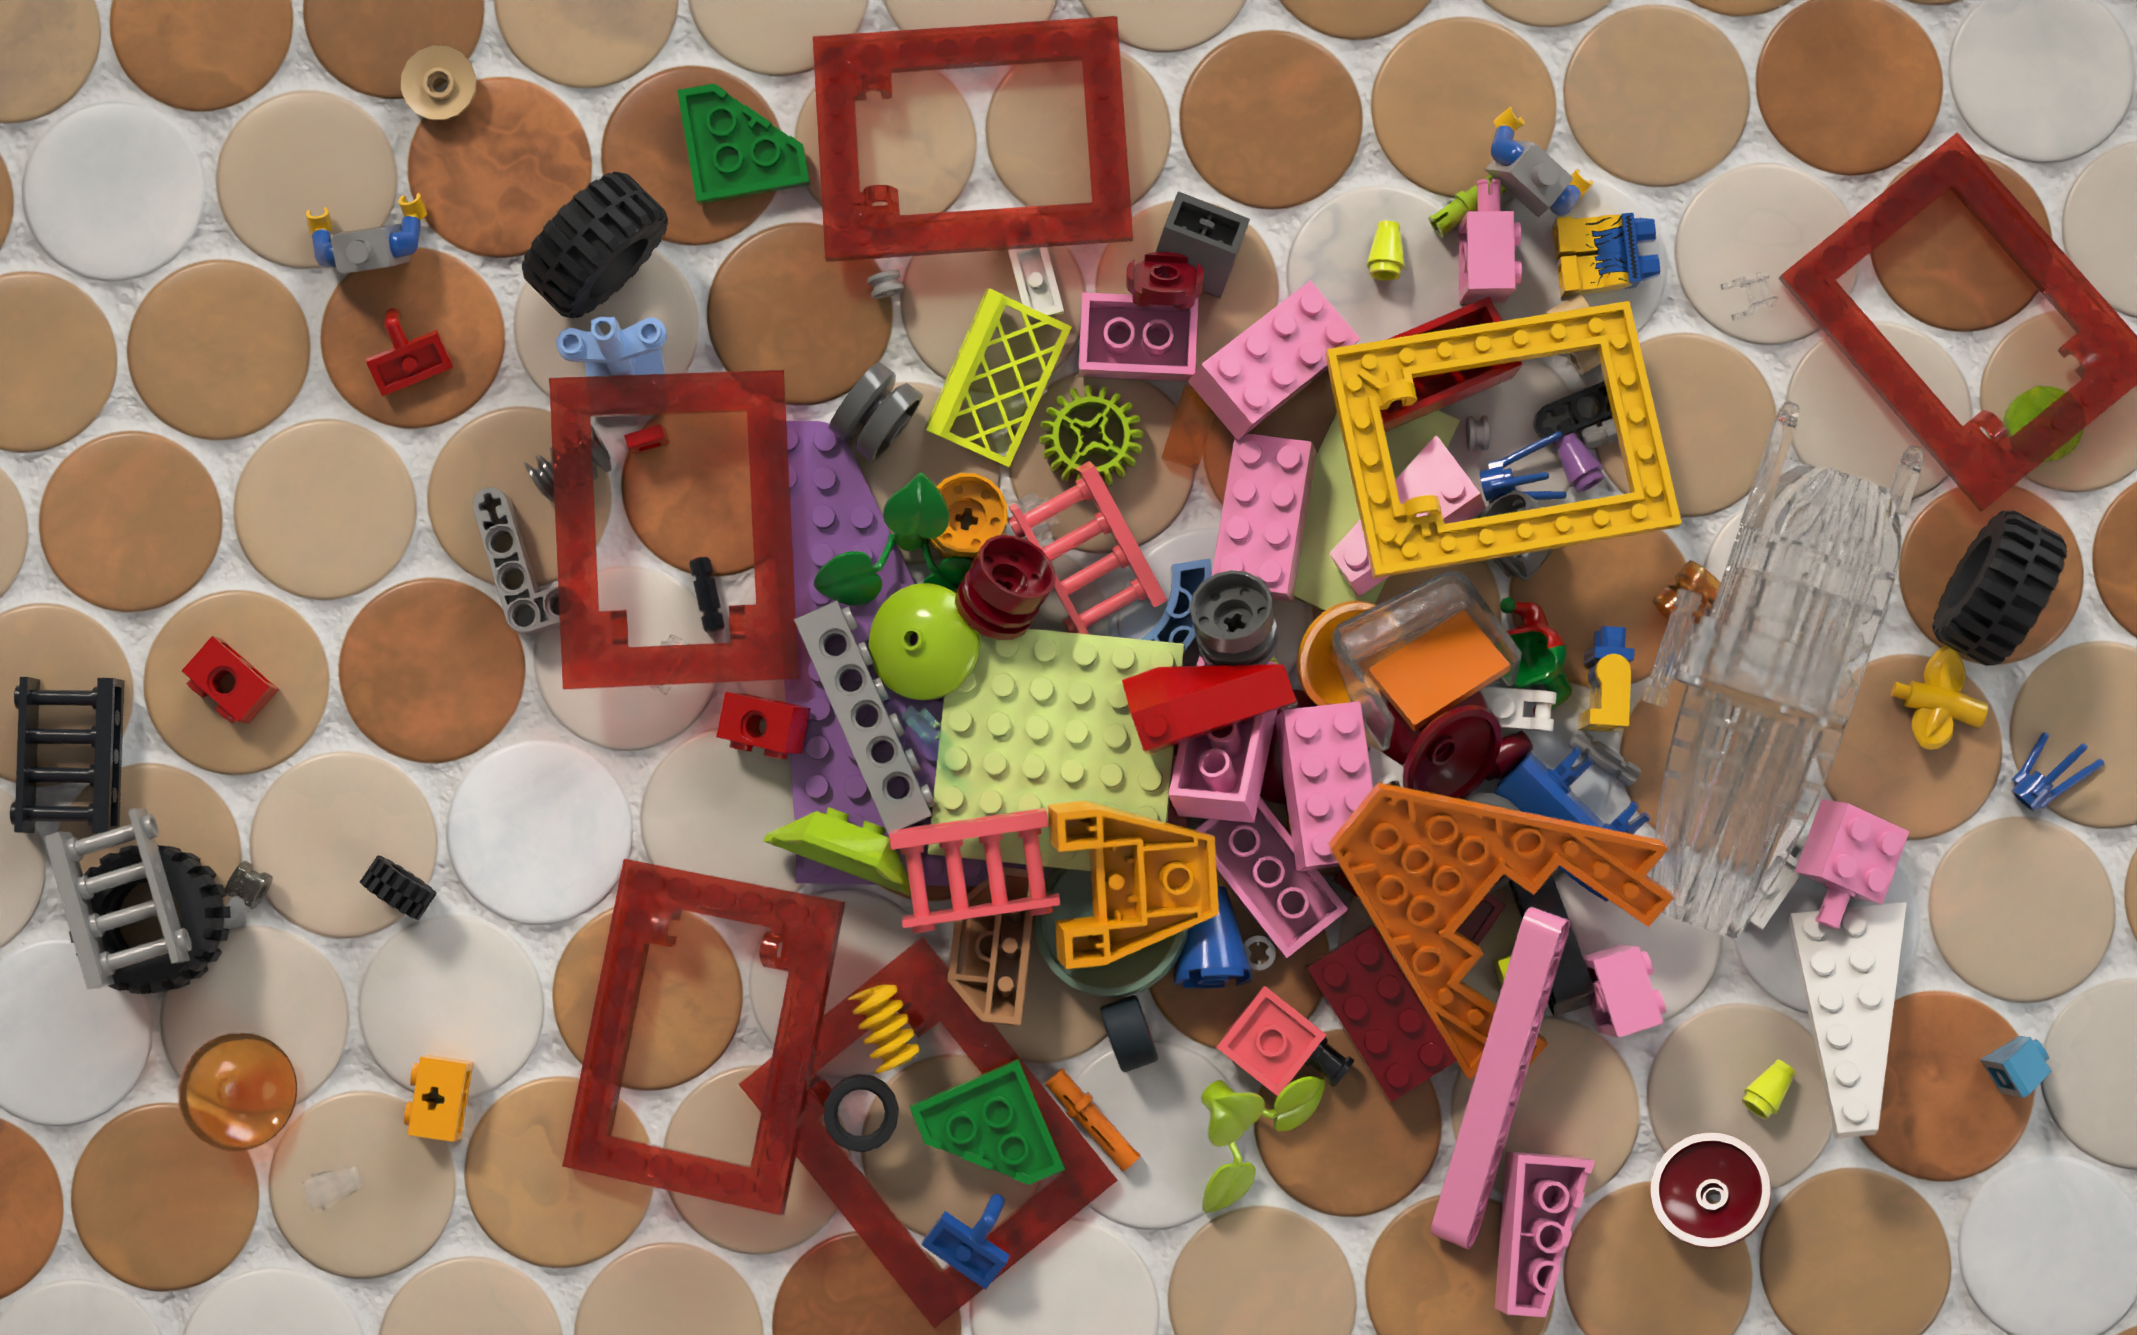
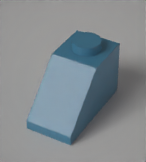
[1980,1036,2051,1098]

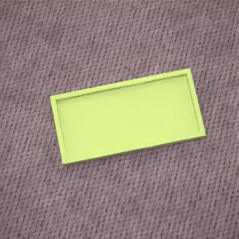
[1294,410,1460,612]

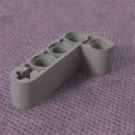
[473,487,583,635]

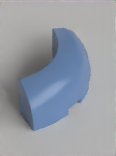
[1140,559,1212,650]

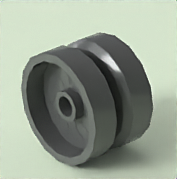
[828,362,923,462]

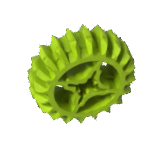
[1039,385,1143,487]

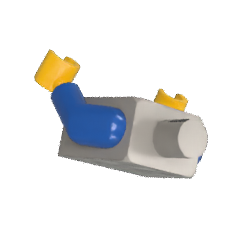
[1485,106,1594,217]
[306,193,427,274]

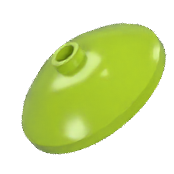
[869,583,980,700]

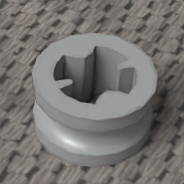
[867,270,905,299]
[1466,416,1490,451]
[1243,935,1276,970]

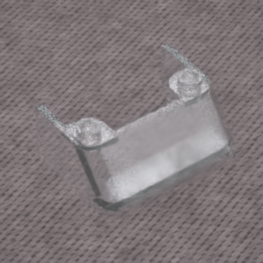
[1332,571,1522,751]

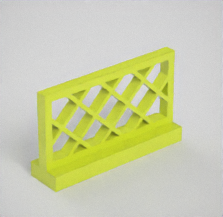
[924,288,1072,467]

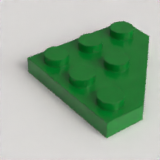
[677,83,811,205]
[909,1059,1065,1185]

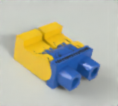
[1552,212,1660,298]
[1578,626,1634,732]

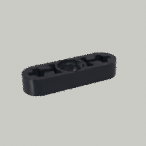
[1533,381,1613,438]

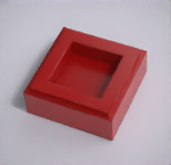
[624,424,669,454]

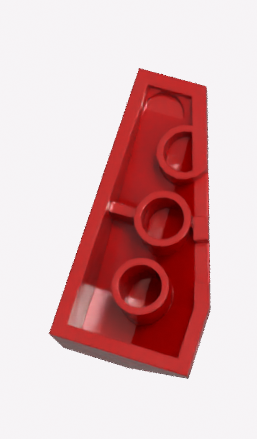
[1122,664,1297,755]

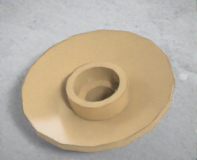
[400,45,477,121]

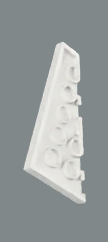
[1789,902,1907,1139]

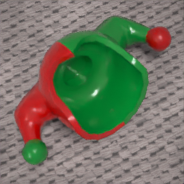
[1497,597,1572,716]

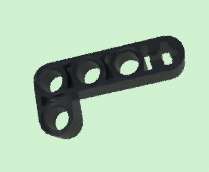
[1509,874,1594,1017]

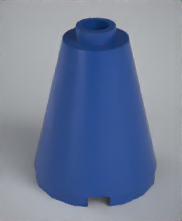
[1173,881,1252,989]

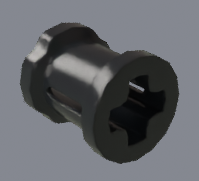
[1304,1037,1354,1087]

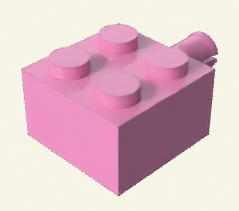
[1458,179,1522,303]
[1795,799,1909,930]

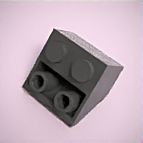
[1156,191,1250,299]

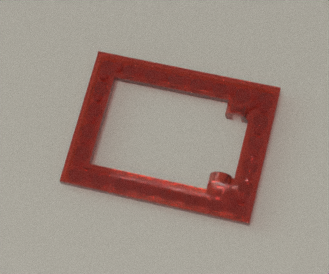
[812,16,1133,262]
[1778,132,2137,512]
[549,370,799,690]
[562,859,846,1215]
[738,936,1118,1329]

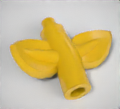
[1891,645,1988,750]

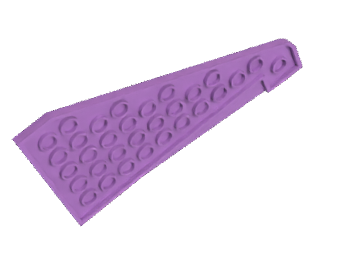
[768,420,1027,887]

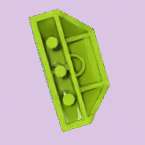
[763,807,911,896]

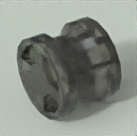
[224,861,273,909]

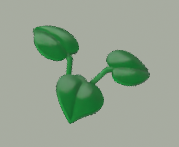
[813,472,974,606]

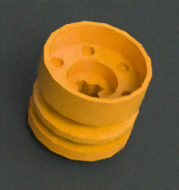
[930,473,1007,559]

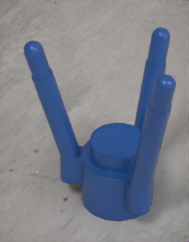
[1480,431,1567,501]
[2011,732,2104,812]

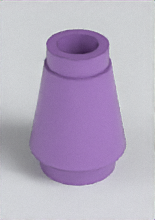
[1554,433,1605,493]

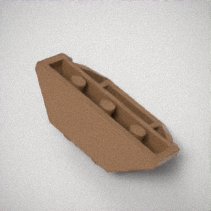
[947,867,1035,1026]

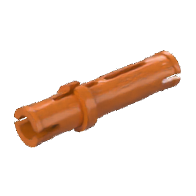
[1044,1068,1141,1172]

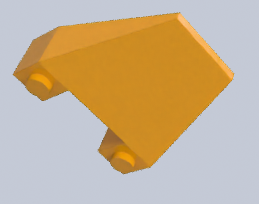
[1048,801,1219,969]

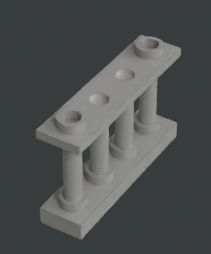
[44,808,192,989]

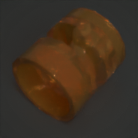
[1652,560,1727,634]

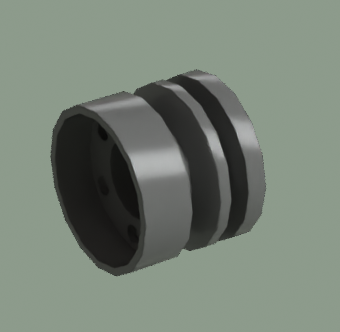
[1190,570,1279,666]

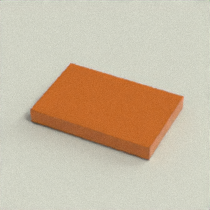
[1368,609,1510,732]

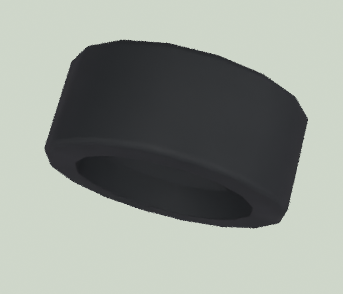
[823,1074,899,1152]

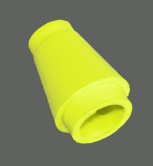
[1366,221,1405,281]
[1741,1059,1796,1119]

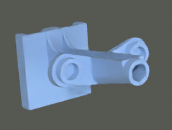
[556,317,669,415]

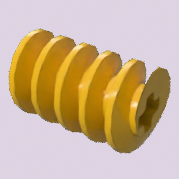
[848,985,920,1074]

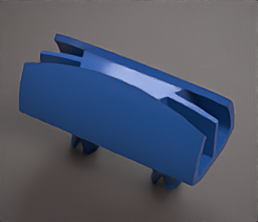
[1494,746,1651,902]

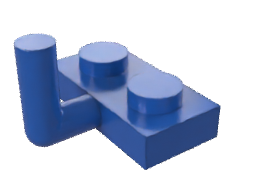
[921,1194,1010,1290]

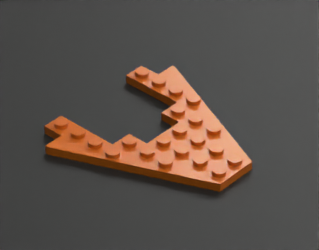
[1328,783,1674,1080]

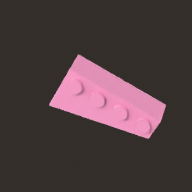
[1329,435,1486,598]
[1495,1151,1595,1317]

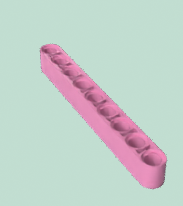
[1431,907,1570,1249]

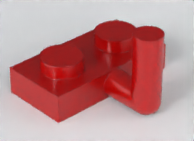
[366,308,453,396]

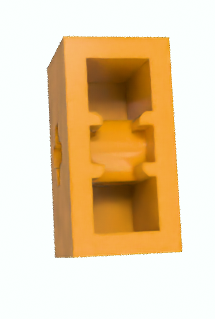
[404,1055,474,1142]

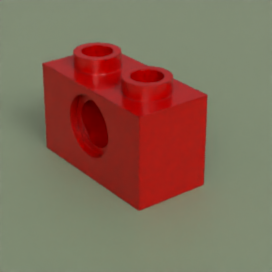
[181,636,279,724]
[716,692,811,759]

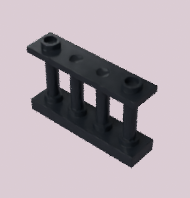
[10,677,124,834]

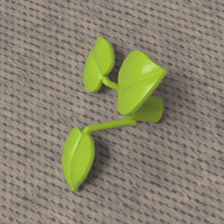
[1201,1076,1325,1214]

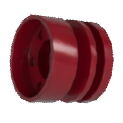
[955,535,1056,640]

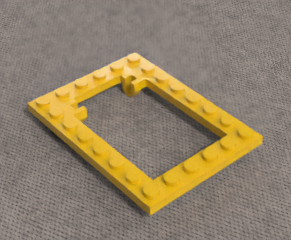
[1325,301,1682,579]

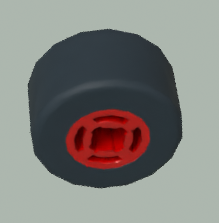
[1100,995,1158,1073]

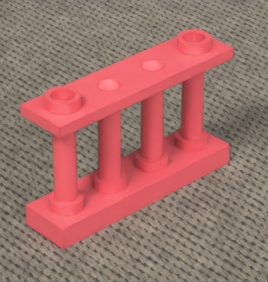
[1007,461,1167,634]
[889,808,1060,933]

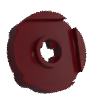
[1126,252,1204,309]

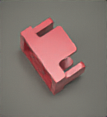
[1216,986,1326,1096]

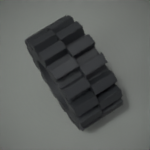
[360,855,437,920]

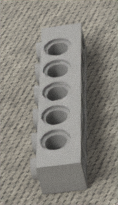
[794,601,937,834]

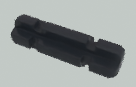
[689,557,725,633]

